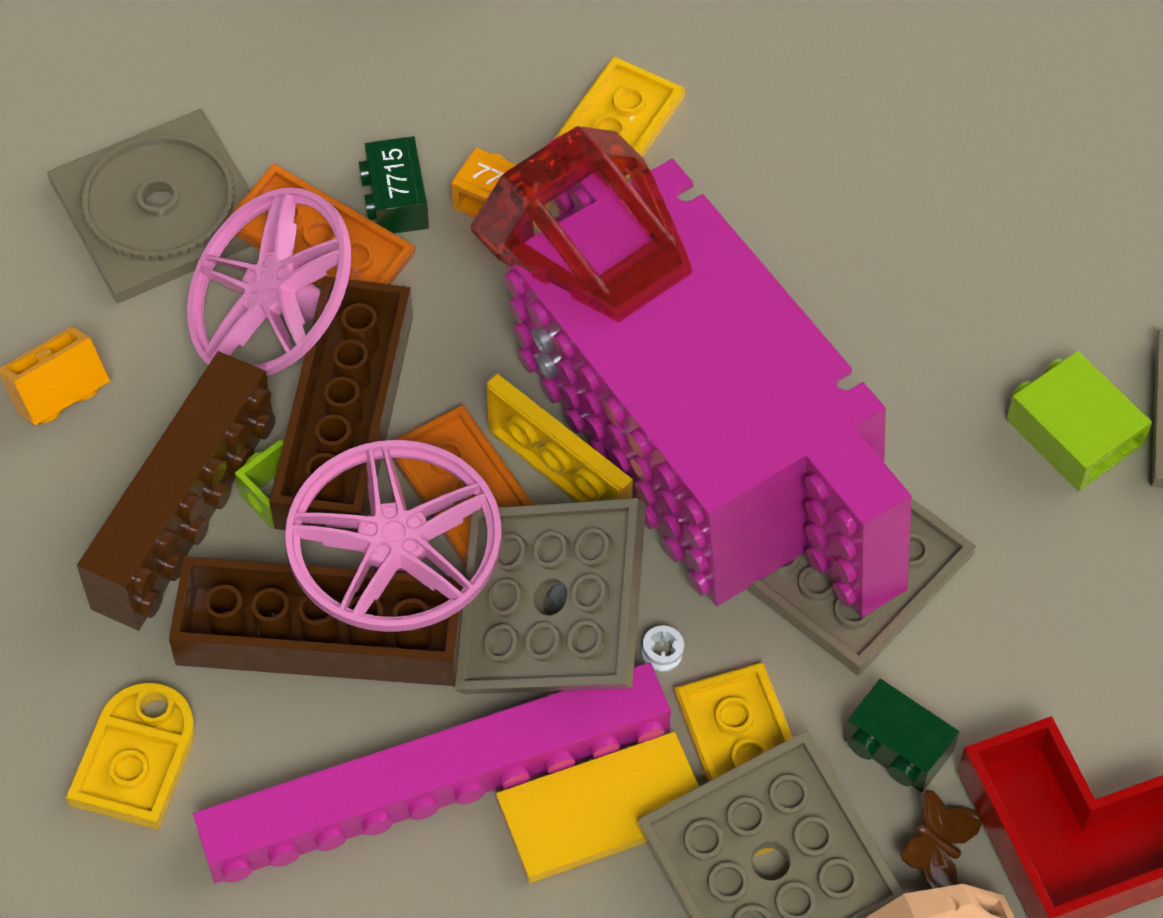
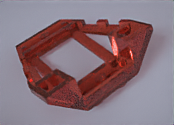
[470,126,692,323]

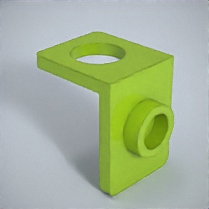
[235,439,284,528]

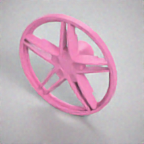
[187,188,351,376]
[285,440,502,632]

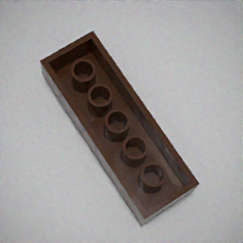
[269,276,413,533]
[77,351,275,631]
[169,557,463,686]

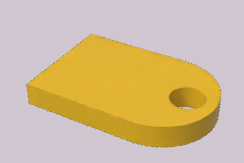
[66,683,195,830]

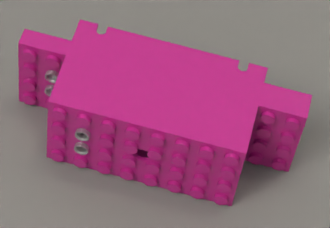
[503,126,912,618]

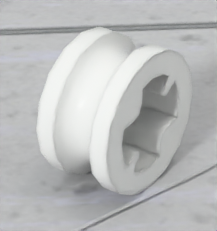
[641,625,685,672]

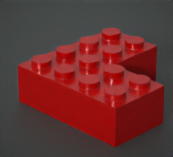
[957,716,1163,918]

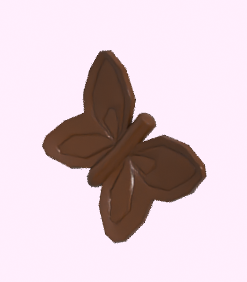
[900,790,982,889]

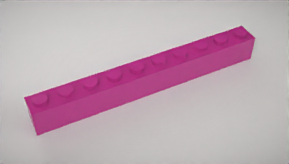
[192,662,671,884]

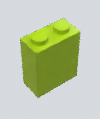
[1006,351,1152,492]

